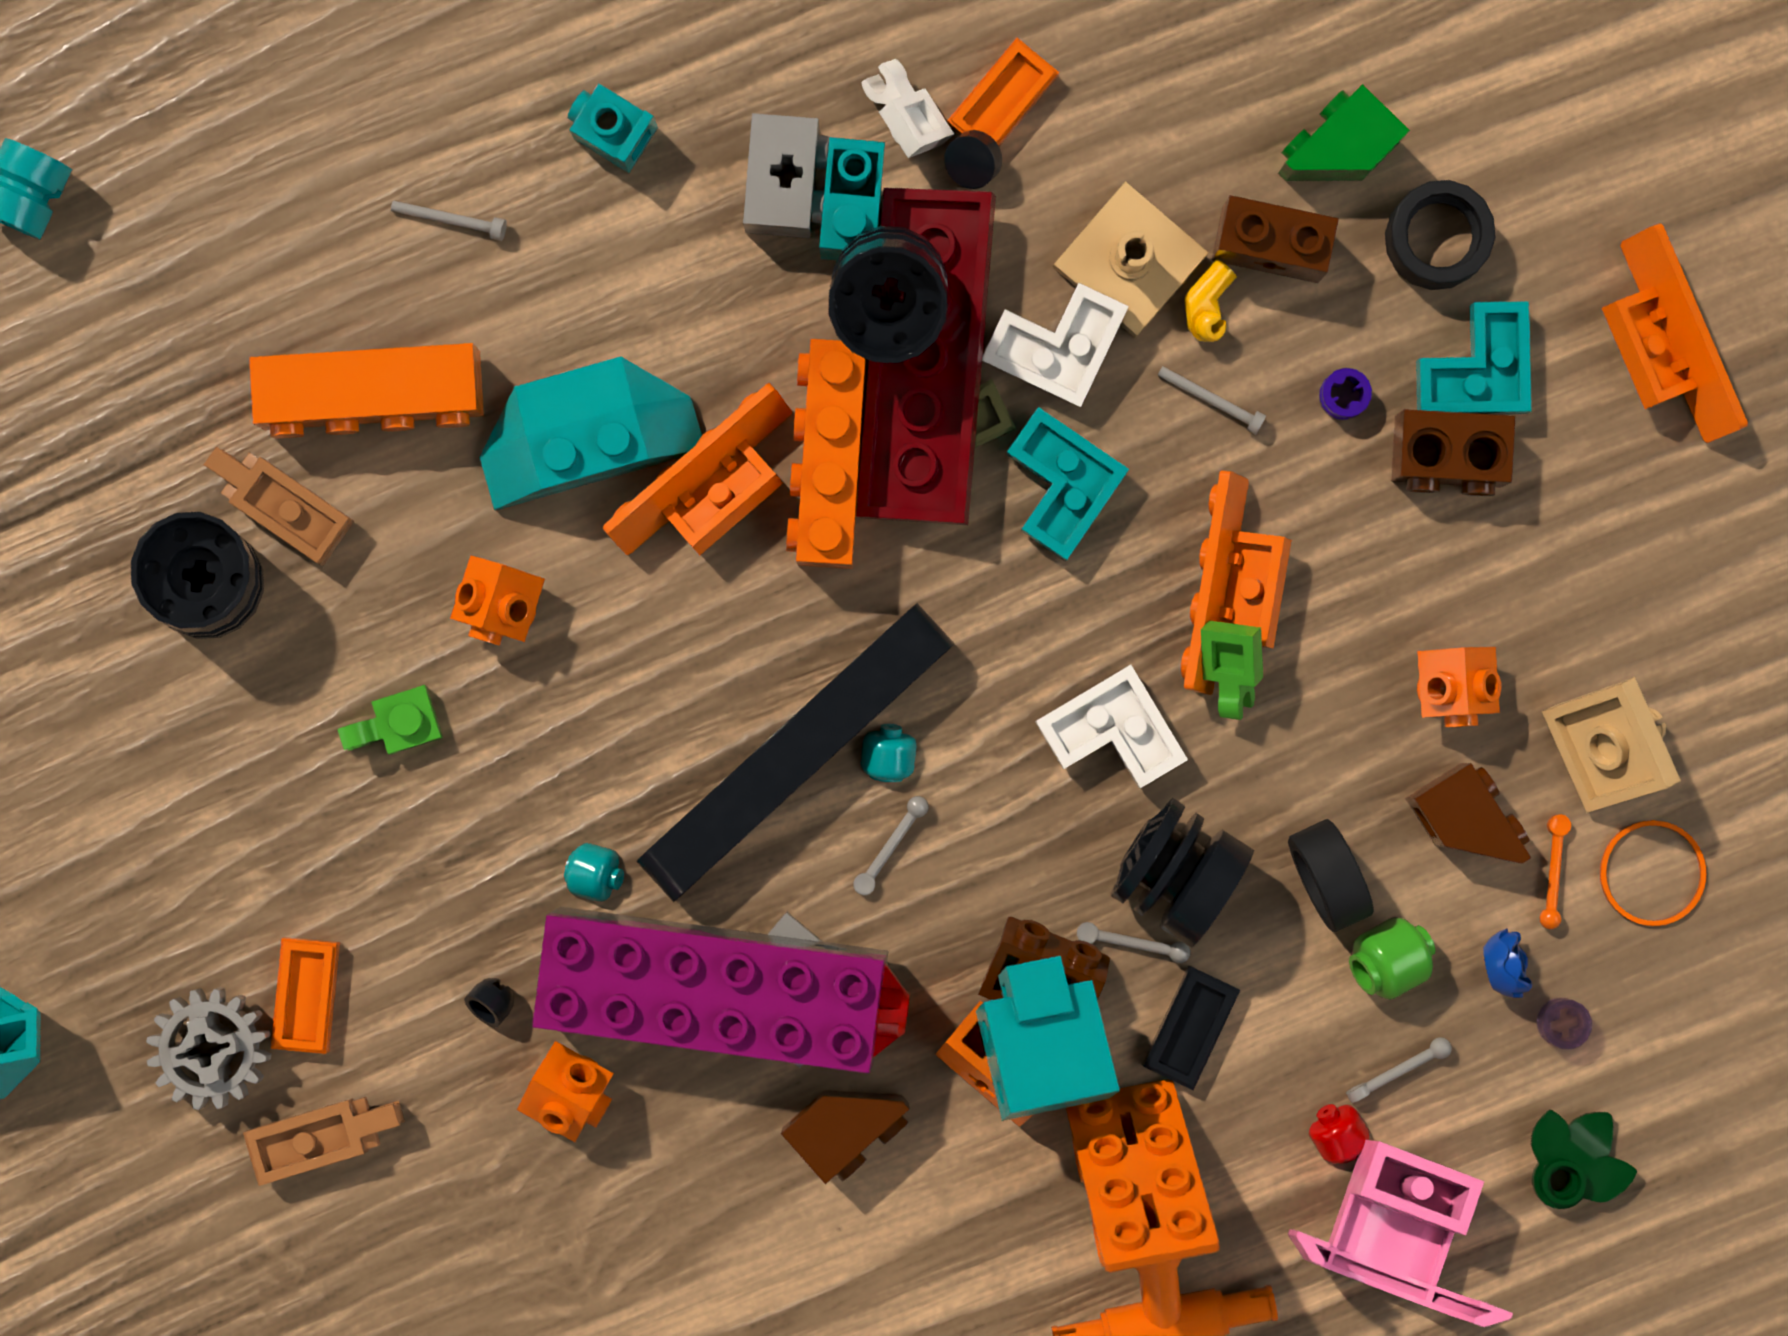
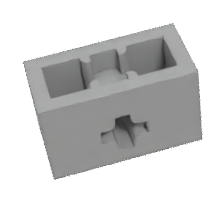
[743,113,829,238]

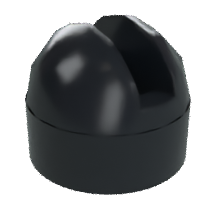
[464,978,514,1027]

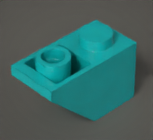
[819,137,885,260]

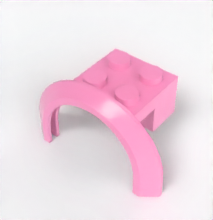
[1288,1140,1513,1327]

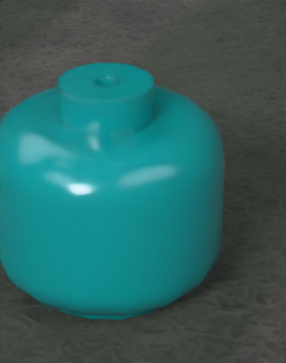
[861,724,917,782]
[564,843,624,902]

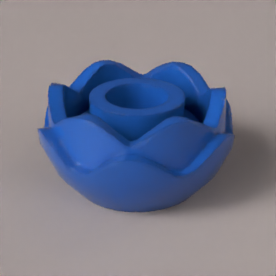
[1483,928,1532,998]

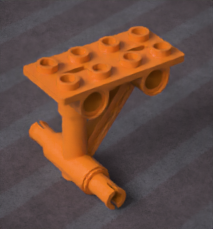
[1051,1079,1278,1336]

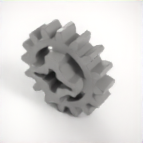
[146,987,272,1110]

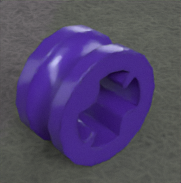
[1319,368,1372,420]

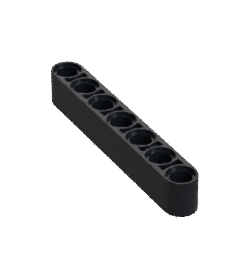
[636,603,955,903]

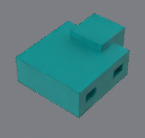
[976,956,1120,1121]

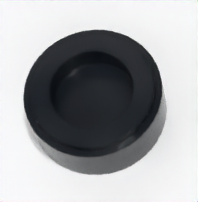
[944,130,1002,189]

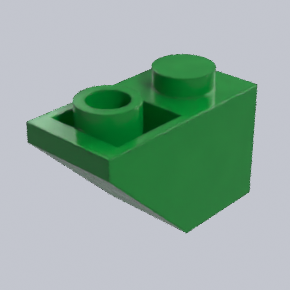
[1278,84,1410,181]

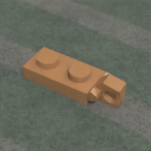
[203,447,354,566]
[243,1097,406,1186]

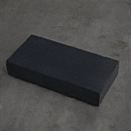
[1142,965,1240,1091]

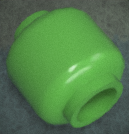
[1349,917,1436,1000]

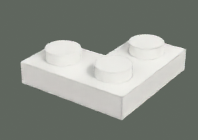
[982,283,1129,407]
[1035,665,1188,788]

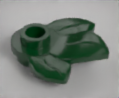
[1530,1109,1637,1209]

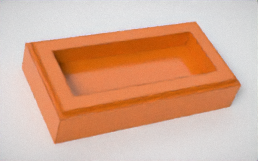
[947,38,1059,147]
[271,937,340,1054]

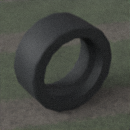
[1385,180,1496,290]
[1288,819,1374,933]

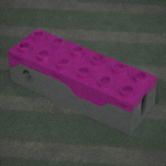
[532,907,910,1073]

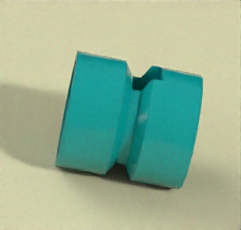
[0,138,72,240]

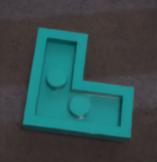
[1416,301,1532,415]
[1006,407,1129,562]

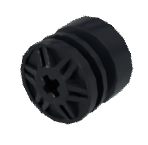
[828,226,948,363]
[131,512,264,639]
[1111,797,1254,948]

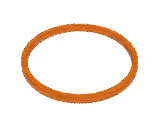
[1600,820,1707,926]

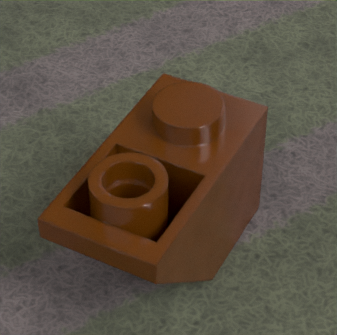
[1405,763,1531,864]
[781,1090,909,1184]

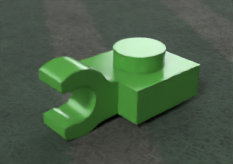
[1201,620,1263,720]
[337,685,443,755]

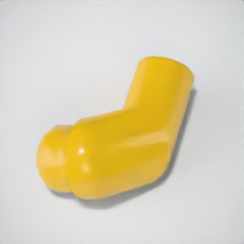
[1184,260,1237,342]

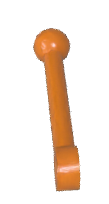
[1539,814,1571,930]

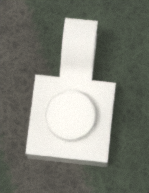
[862,59,954,158]

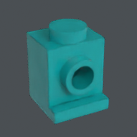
[567,83,658,173]

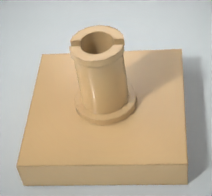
[1053,181,1209,339]
[1542,677,1681,813]

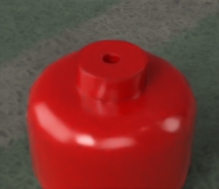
[1309,1104,1370,1164]

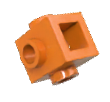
[450,555,545,646]
[1417,647,1502,728]
[517,1041,614,1142]

